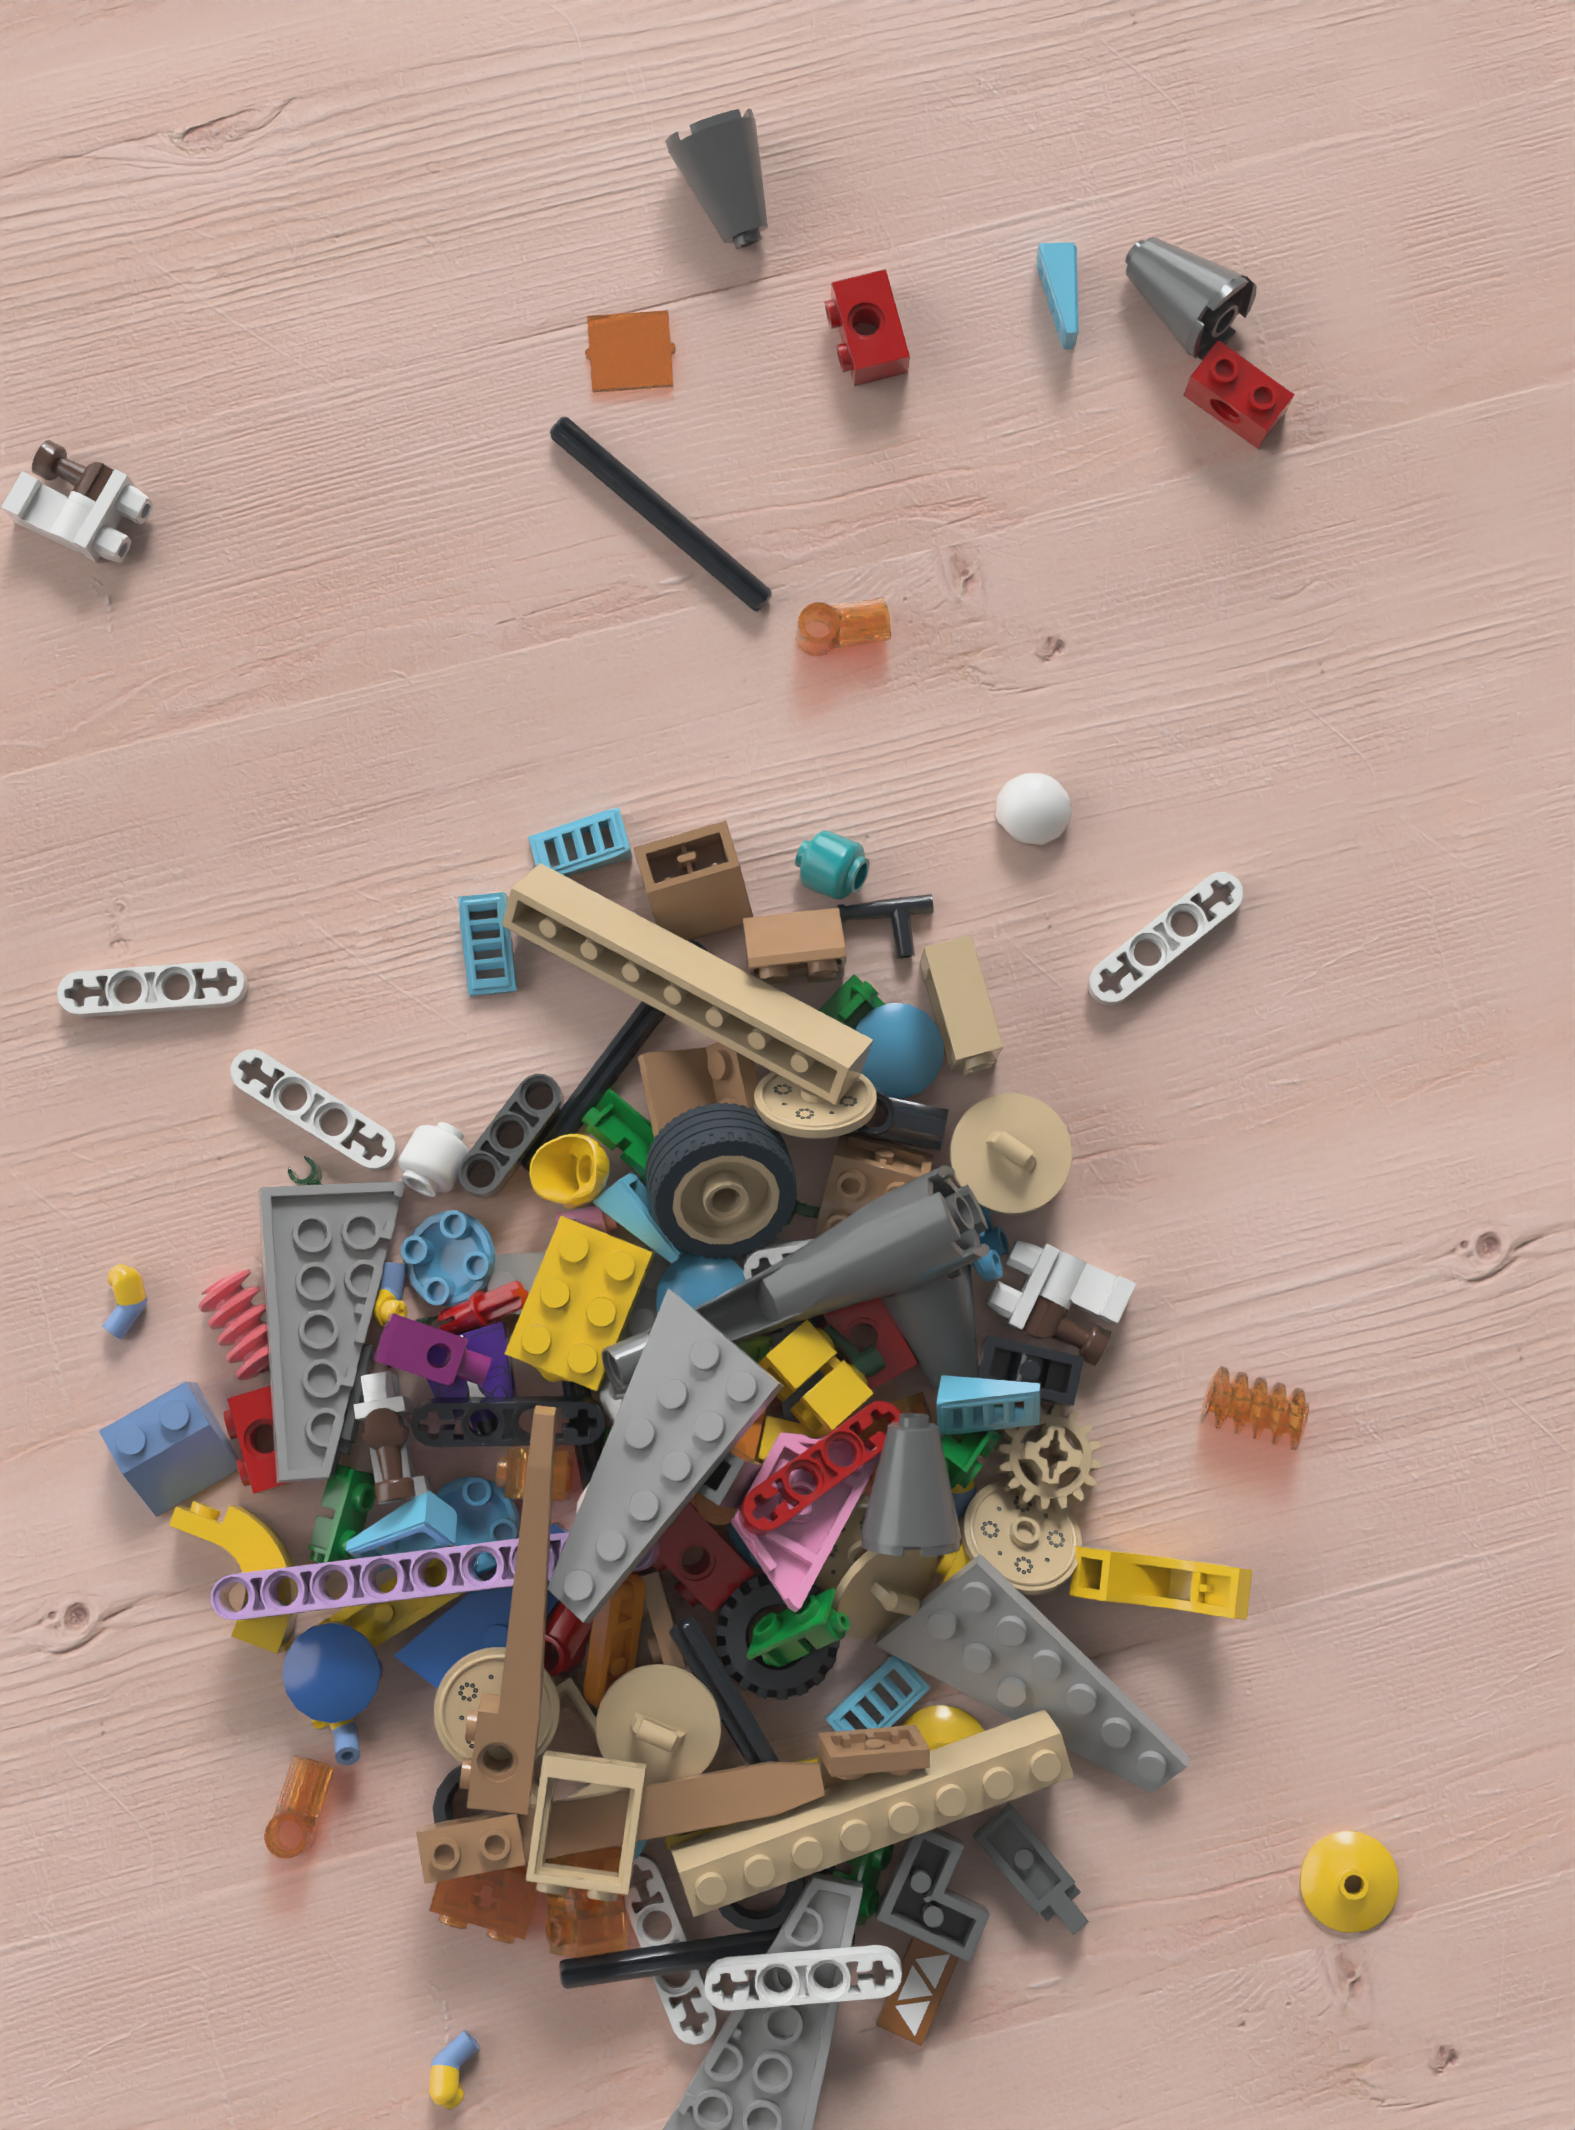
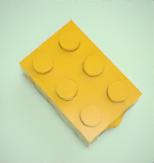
[504,1216,655,1392]

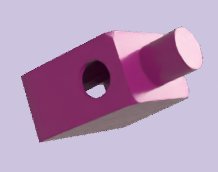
[373,1313,492,1387]

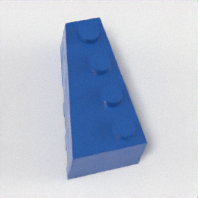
[394,1522,570,1689]

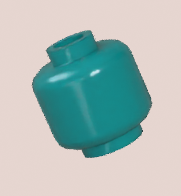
[795,830,870,900]

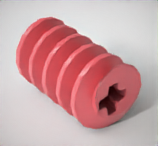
[198,1269,270,1381]

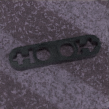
[411,1396,605,1447]

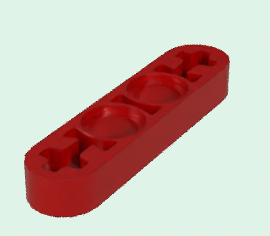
[739,1401,901,1536]

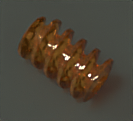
[1201,1366,1309,1451]

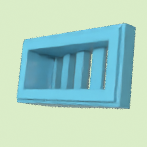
[1036,242,1079,349]
[528,807,633,877]
[458,892,517,997]
[593,1171,687,1263]
[936,1375,1040,1435]
[346,1491,457,1573]
[825,1655,930,1731]

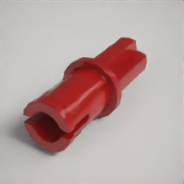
[438,1281,529,1335]

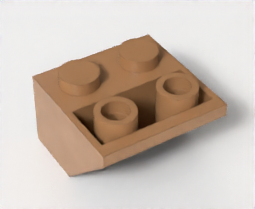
[634,820,753,941]
[743,908,847,988]

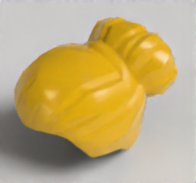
[529,1134,610,1210]

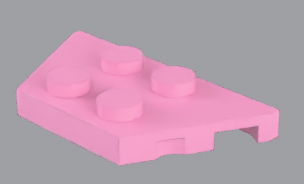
[730,1433,881,1612]

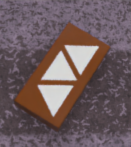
[875,1936,959,2046]

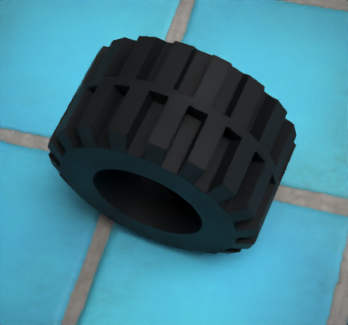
[716,1573,840,1700]

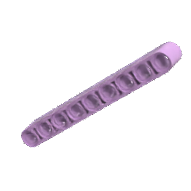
[210,1532,660,1620]

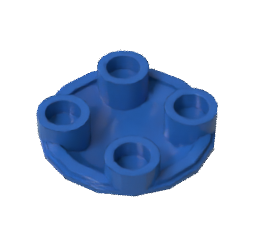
[282,1621,383,1723]

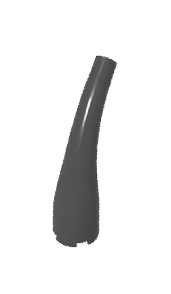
[601,1165,990,1390]

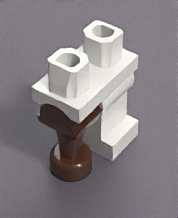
[1,440,153,563]
[985,1240,1137,1366]
[353,1371,432,1504]

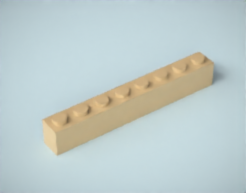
[502,863,873,1105]
[670,1709,1074,1917]

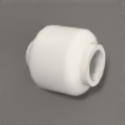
[398,1122,469,1197]

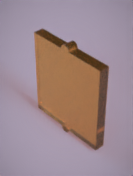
[585,310,676,393]

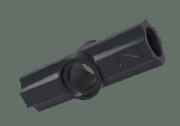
[850,1091,949,1151]

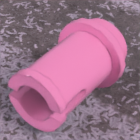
[555,1205,619,1235]

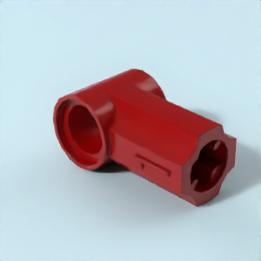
[544,1601,593,1677]

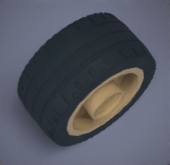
[645,1103,797,1259]

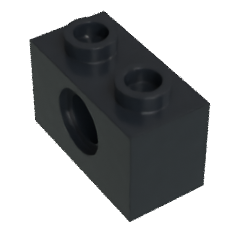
[977,1335,1084,1407]

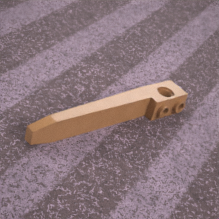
[459,1405,556,1815]
[416,1762,825,1884]

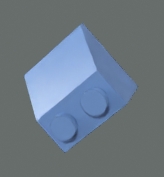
[99,1381,238,1517]

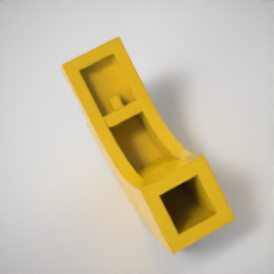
[168,1501,298,1654]
[1069,1546,1252,1620]

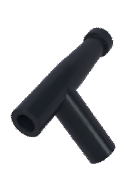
[837,894,934,959]

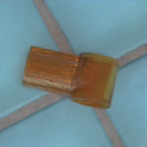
[795,597,891,656]
[264,1755,336,1859]

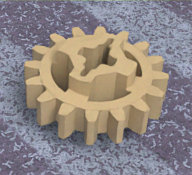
[994,1404,1103,1512]

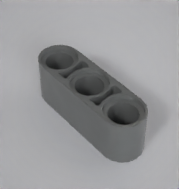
[459,1074,564,1199]

